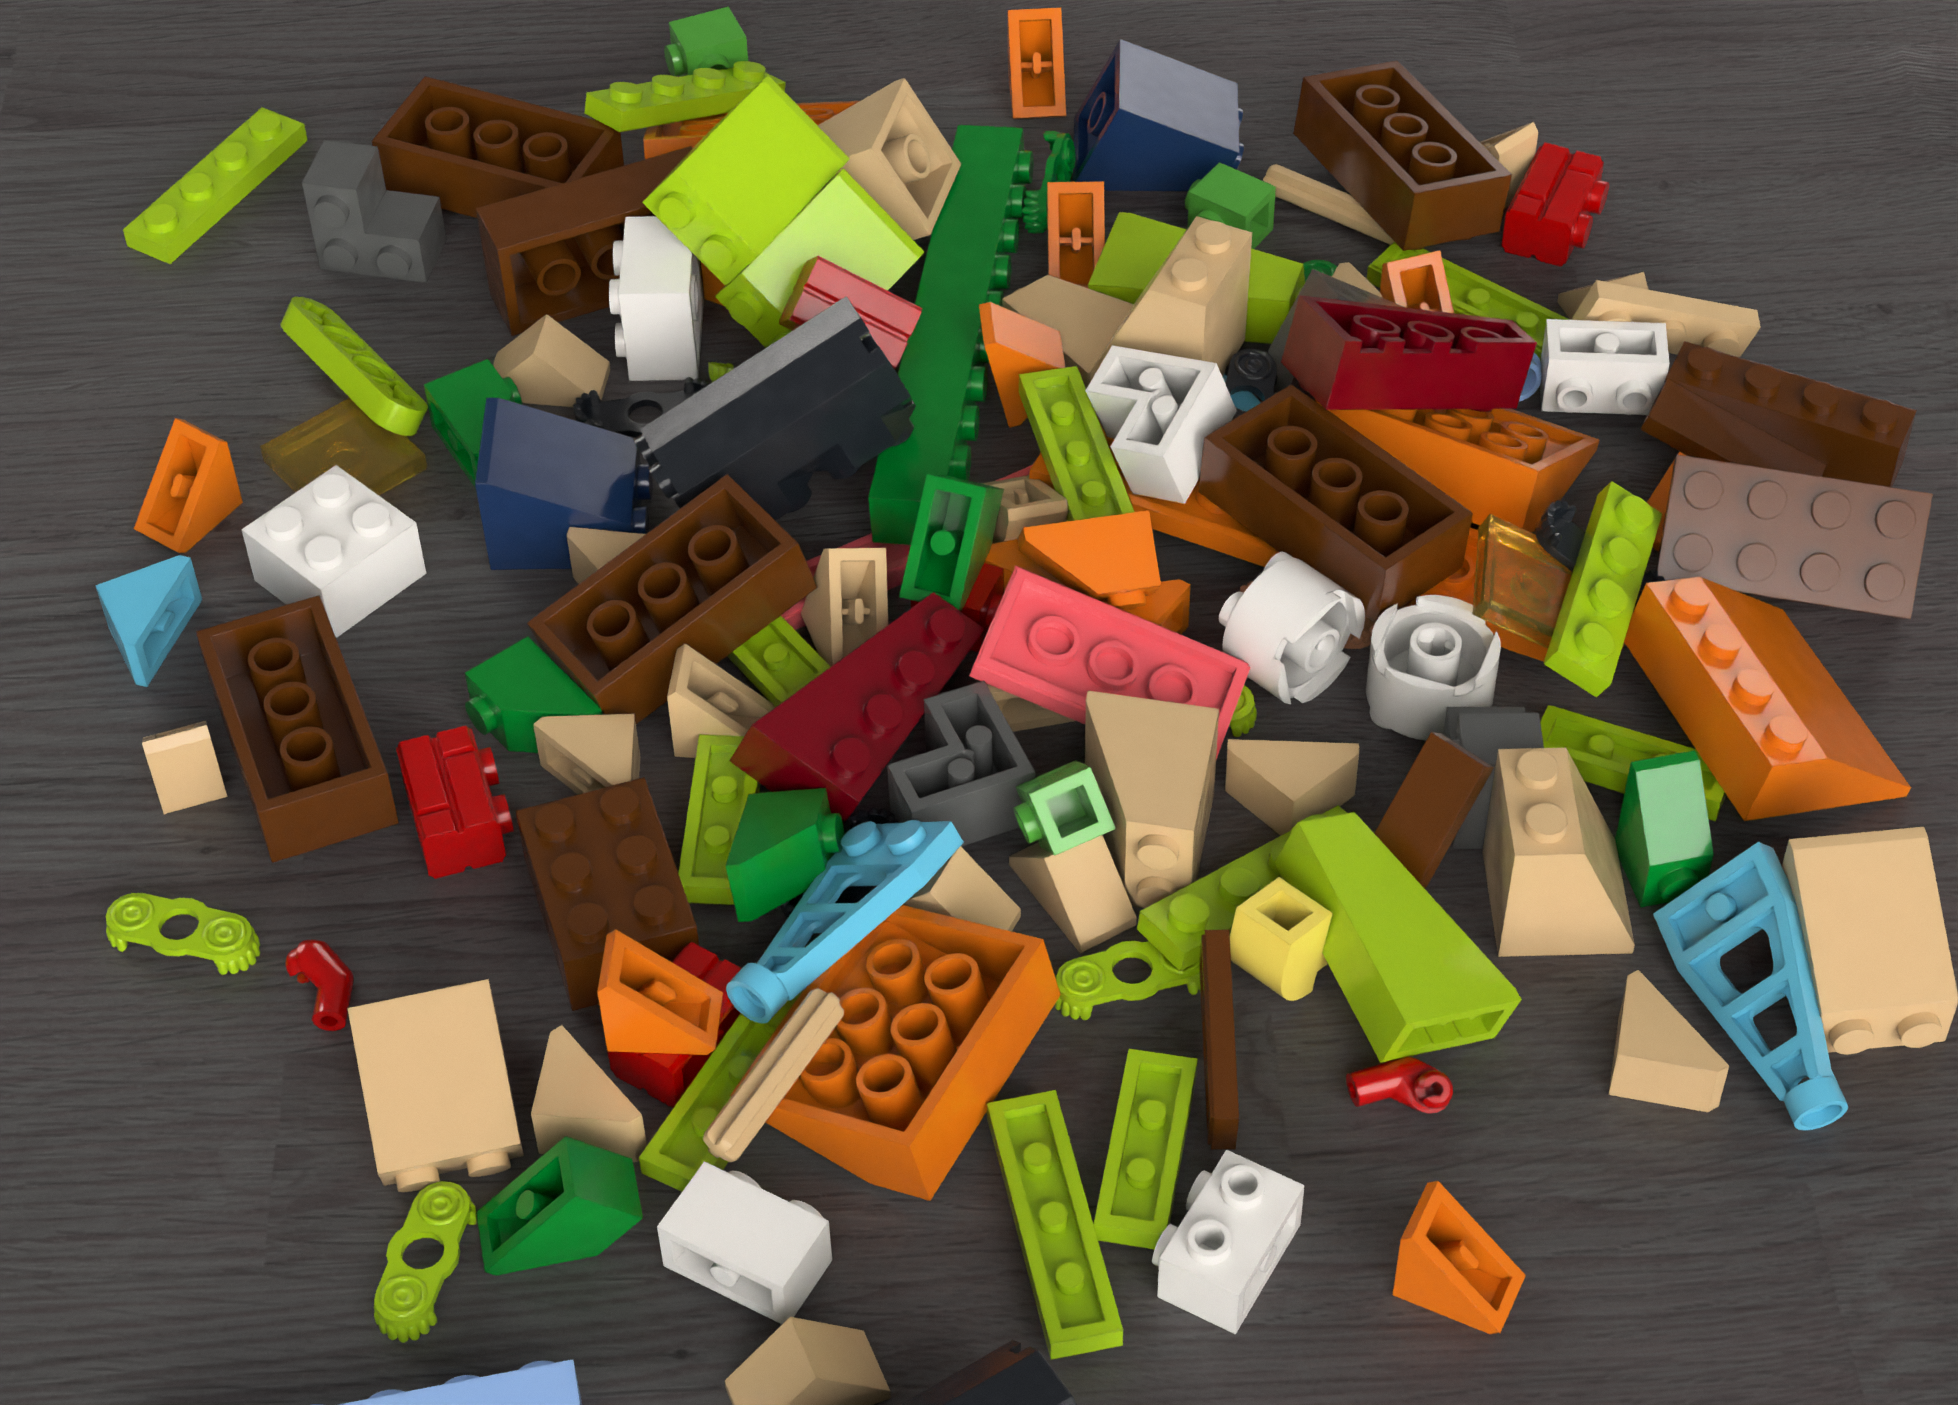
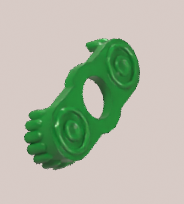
[1022,131,1076,234]

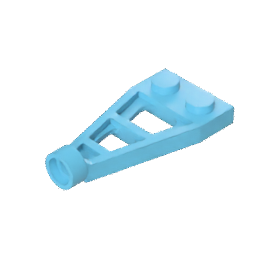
[726,820,964,1024]
[1653,842,1848,1130]

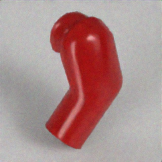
[285,939,354,1031]
[1346,1056,1453,1114]

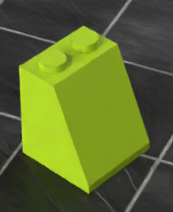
[642,75,850,286]
[715,168,924,348]

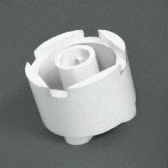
[1219,552,1365,704]
[1366,595,1501,740]

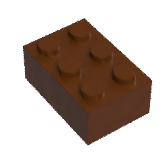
[516,777,699,1011]

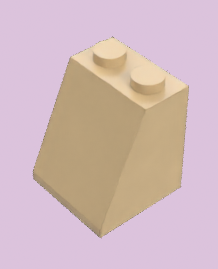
[818,78,961,240]
[1090,216,1252,380]
[1085,691,1219,908]
[1482,748,1635,957]
[1782,827,1958,1055]
[347,979,524,1192]

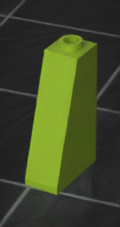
[1088,212,1305,344]
[1274,812,1522,1063]

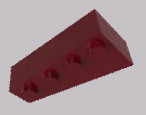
[1281,295,1537,412]
[729,592,985,825]

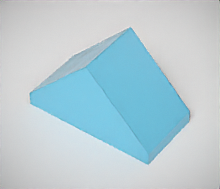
[95,555,202,687]

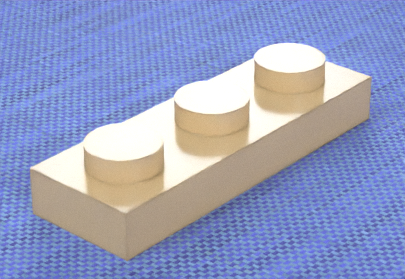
[1572,280,1761,357]

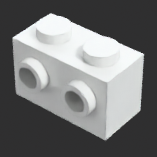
[1540,319,1670,415]
[1152,1150,1304,1334]
[657,1161,832,1324]

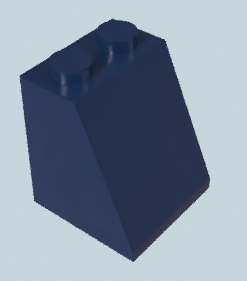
[1073,39,1244,191]
[475,398,653,570]

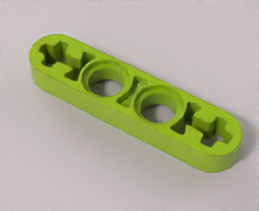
[280,296,428,436]

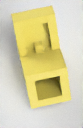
[1230,877,1333,1001]

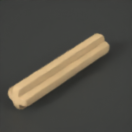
[1263,164,1394,245]
[703,988,844,1163]

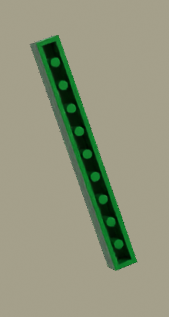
[868,125,1034,545]

